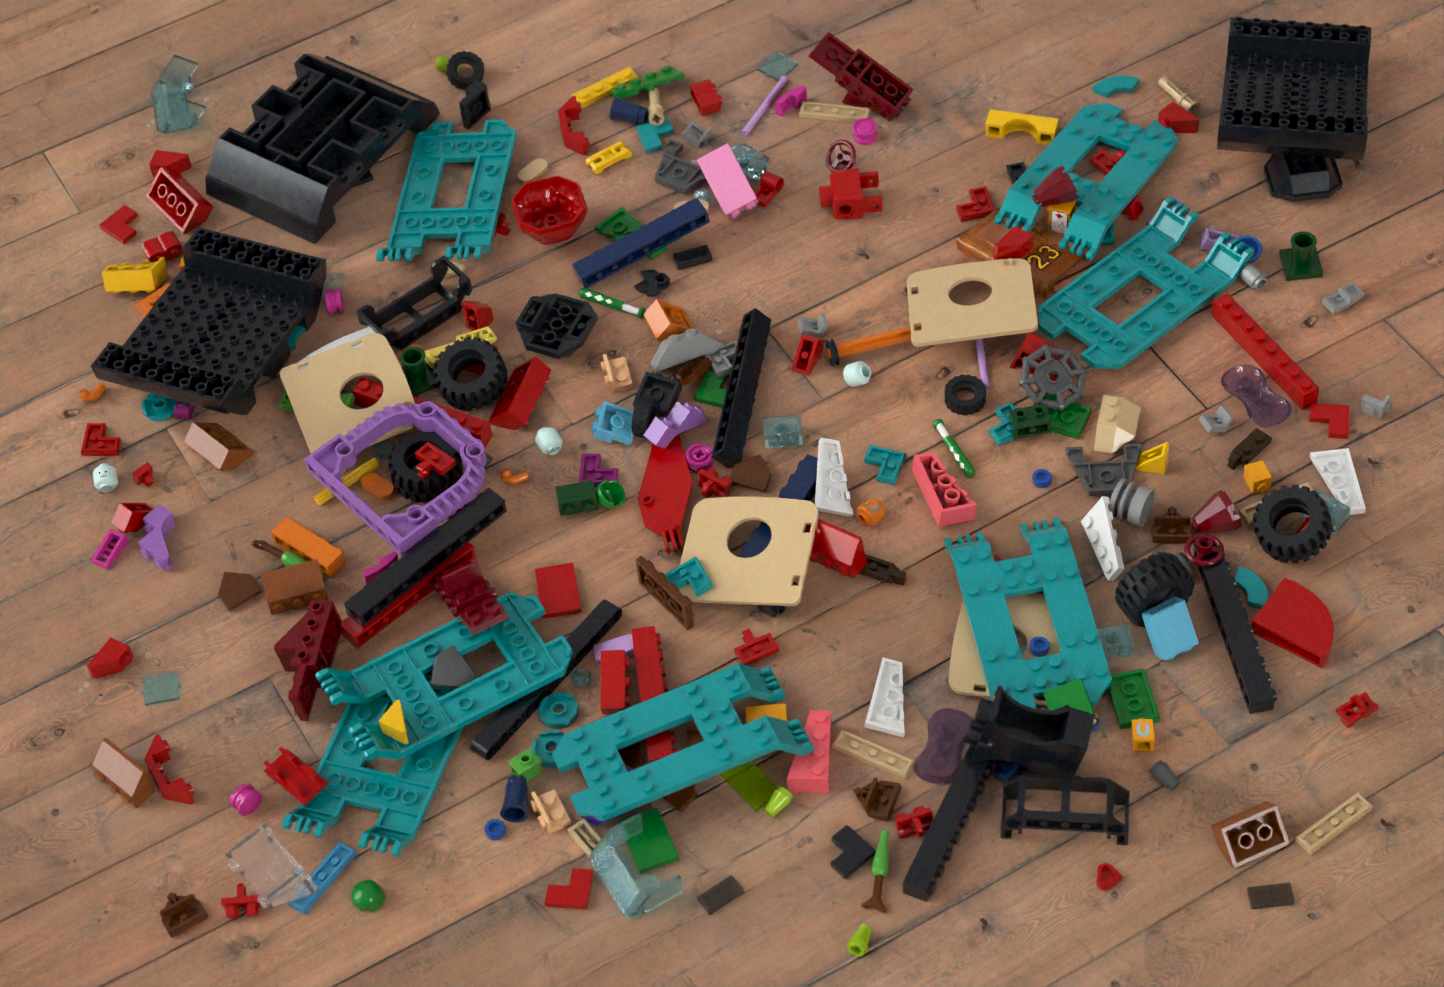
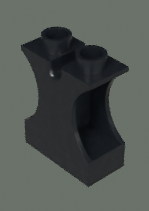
[965,685,1095,777]

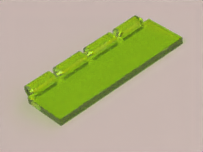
[719,761,778,812]

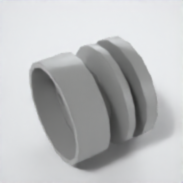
[1108,478,1155,527]

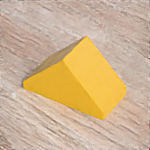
[1135,442,1170,475]
[379,700,409,744]

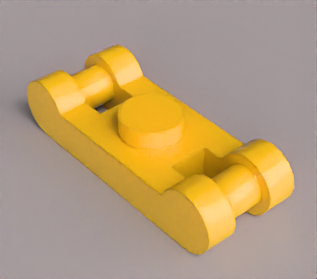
[585,141,632,175]

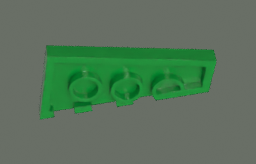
[610,66,685,99]
[595,207,666,260]

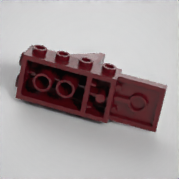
[809,32,914,122]
[433,560,509,635]
[274,600,342,721]

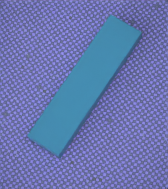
[288,841,357,915]

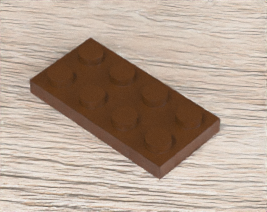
[636,556,694,630]

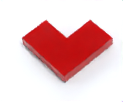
[956,186,996,222]
[99,205,138,244]
[1309,403,1349,439]
[81,423,122,456]
[545,868,594,910]

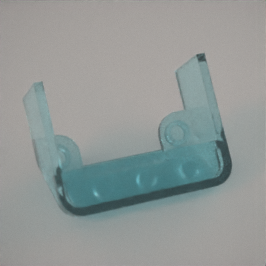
[151,55,206,134]
[590,813,683,919]

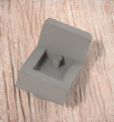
[681,121,711,147]
[797,313,828,338]
[1360,394,1392,420]
[1199,406,1233,433]

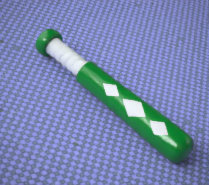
[579,288,646,318]
[932,419,975,478]

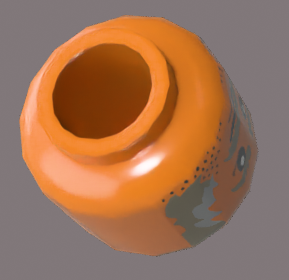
[857,498,885,527]

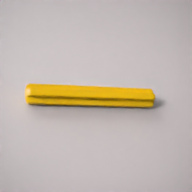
[314,458,379,505]

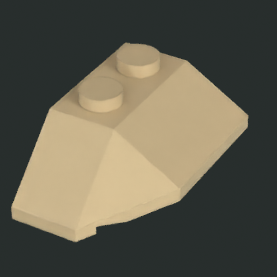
[1093,393,1141,455]

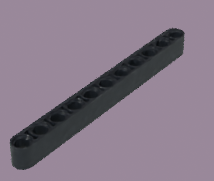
[470,600,622,760]

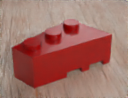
[1009,332,1078,381]
[601,650,630,714]

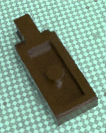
[1227,428,1272,470]
[859,554,907,585]

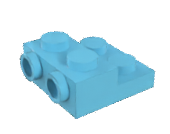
[591,401,634,445]

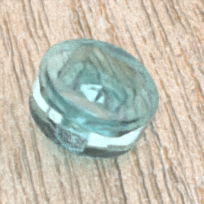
[694,189,712,201]
[373,441,392,459]
[571,669,591,686]

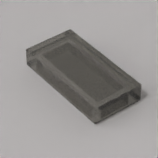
[697,875,744,915]
[1247,883,1295,910]

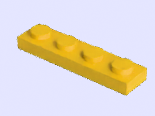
[571,67,638,108]

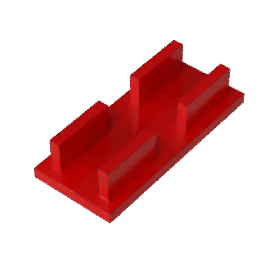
[264,746,329,806]

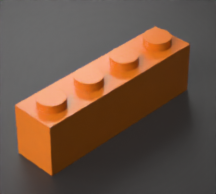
[271,517,346,579]

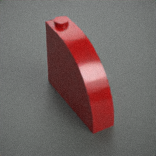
[1252,577,1334,668]

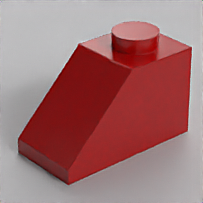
[1158,102,1199,133]
[149,150,192,177]
[994,226,1034,260]
[462,301,494,331]
[791,334,825,376]
[112,503,153,534]
[87,637,133,679]

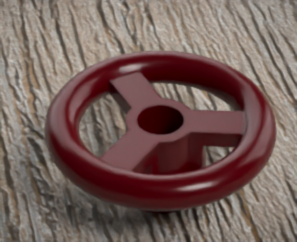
[826,139,856,172]
[1184,533,1224,566]

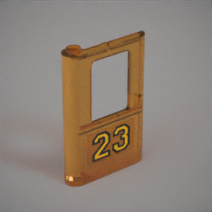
[956,208,1087,298]

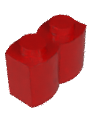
[690,79,723,116]
[141,231,182,263]

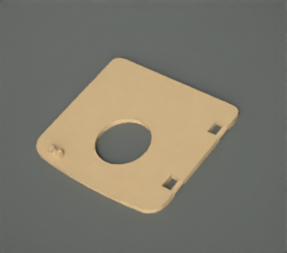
[907,258,1038,347]
[280,333,415,454]
[679,497,819,606]
[949,593,1069,709]

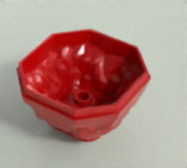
[511,175,588,245]

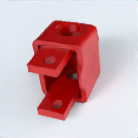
[819,168,883,220]

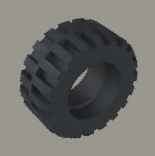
[433,337,508,411]
[388,431,463,502]
[1253,484,1332,563]
[1115,552,1194,628]

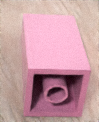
[697,143,759,218]

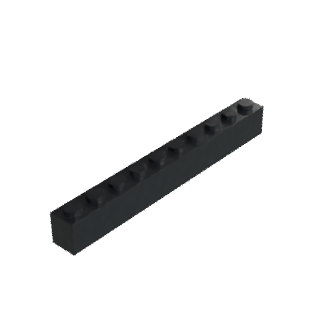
[712,308,771,469]
[344,488,507,627]
[1193,542,1277,714]
[903,745,998,902]

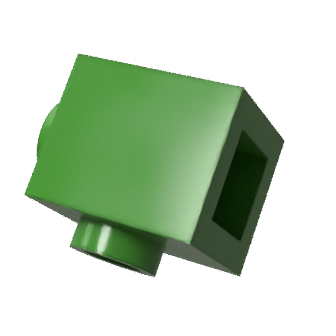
[508,748,542,782]

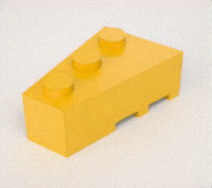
[101,257,168,293]

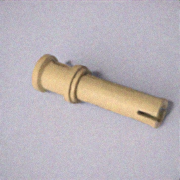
[1158,76,1200,115]
[648,87,664,126]

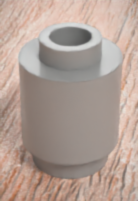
[1240,264,1267,290]

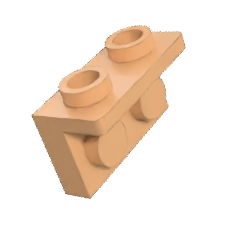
[600,354,633,393]
[529,789,572,834]

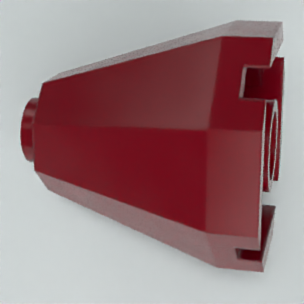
[1032,166,1079,207]
[1191,490,1242,534]

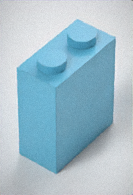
[1141,597,1199,660]

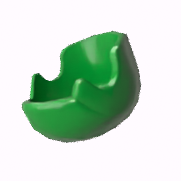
[595,480,626,509]
[351,880,385,912]

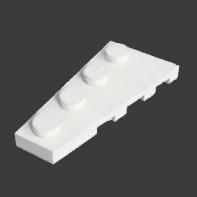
[815,437,853,517]
[1310,448,1366,515]
[1081,496,1125,582]
[864,657,905,738]

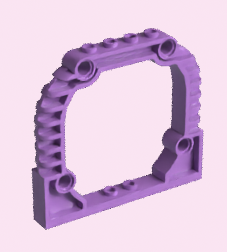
[304,401,487,556]

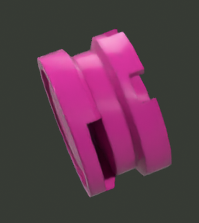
[853,118,878,145]
[325,288,344,314]
[686,444,713,473]
[229,783,262,816]

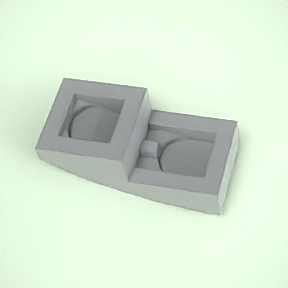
[1321,283,1365,314]

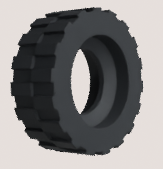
[446,51,485,90]
[945,374,986,416]
[631,395,660,438]

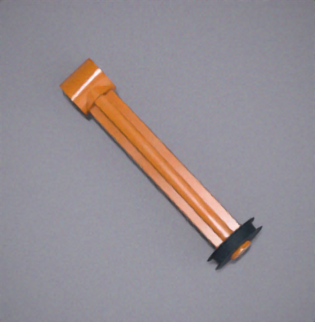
[825,327,922,366]

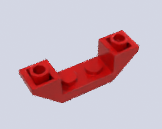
[558,95,590,156]
[144,734,195,805]

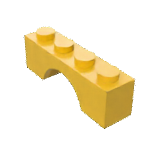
[985,109,1059,145]

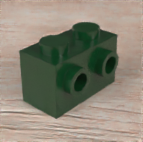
[1009,404,1052,440]
[556,480,598,516]

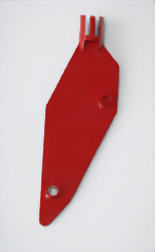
[638,417,693,554]

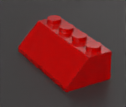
[146,167,213,234]
[488,356,551,430]
[804,519,867,579]

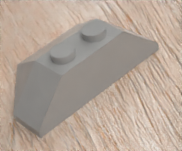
[650,328,725,372]

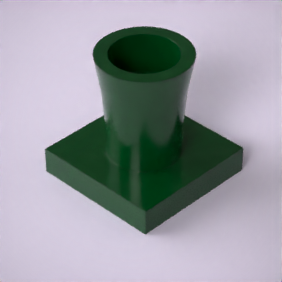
[1279,231,1323,281]
[399,347,437,396]

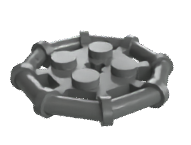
[1018,344,1087,411]

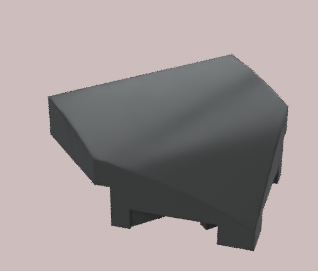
[430,645,476,691]

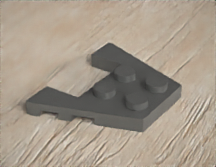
[655,139,707,194]
[1066,443,1141,496]

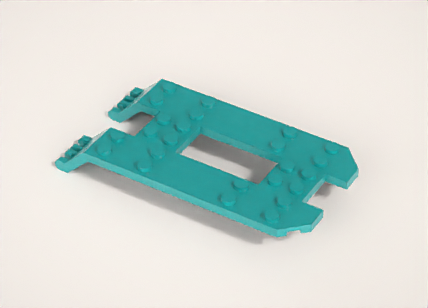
[994,103,1178,261]
[376,119,517,262]
[1038,196,1255,369]
[944,517,1112,709]
[315,592,573,761]
[282,650,464,857]
[552,663,814,821]

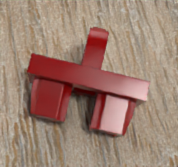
[698,468,733,498]
[1335,692,1379,728]
[895,806,933,839]
[221,883,263,919]

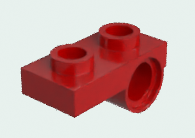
[754,171,784,208]

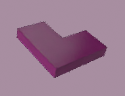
[579,454,619,487]

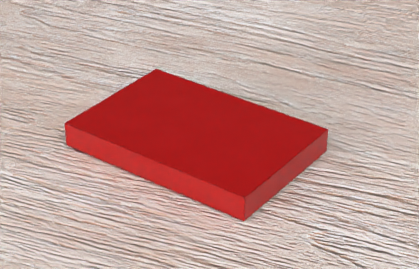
[535,562,582,619]

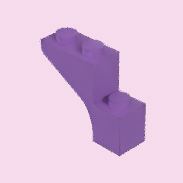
[643,401,708,449]
[139,504,176,572]

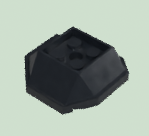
[1263,154,1343,202]
[515,293,598,359]

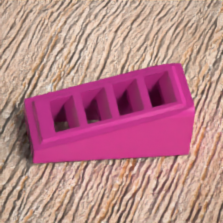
[91,529,130,569]

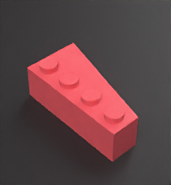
[912,452,977,527]
[787,710,832,793]

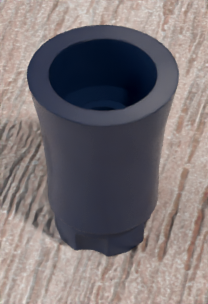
[610,97,649,125]
[500,775,529,823]

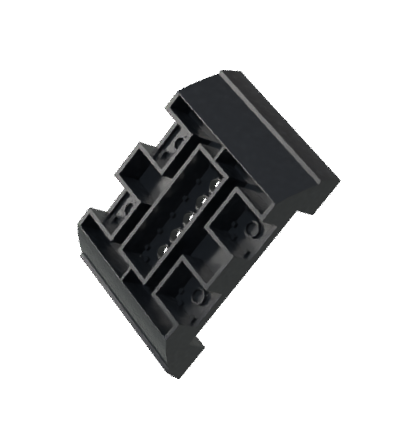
[1217,17,1371,161]
[205,53,440,244]
[91,227,326,415]

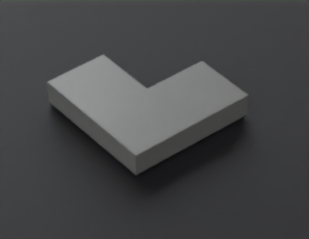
[703,341,737,378]

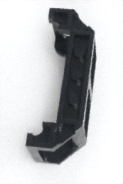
[357,256,472,349]
[1001,774,1130,845]

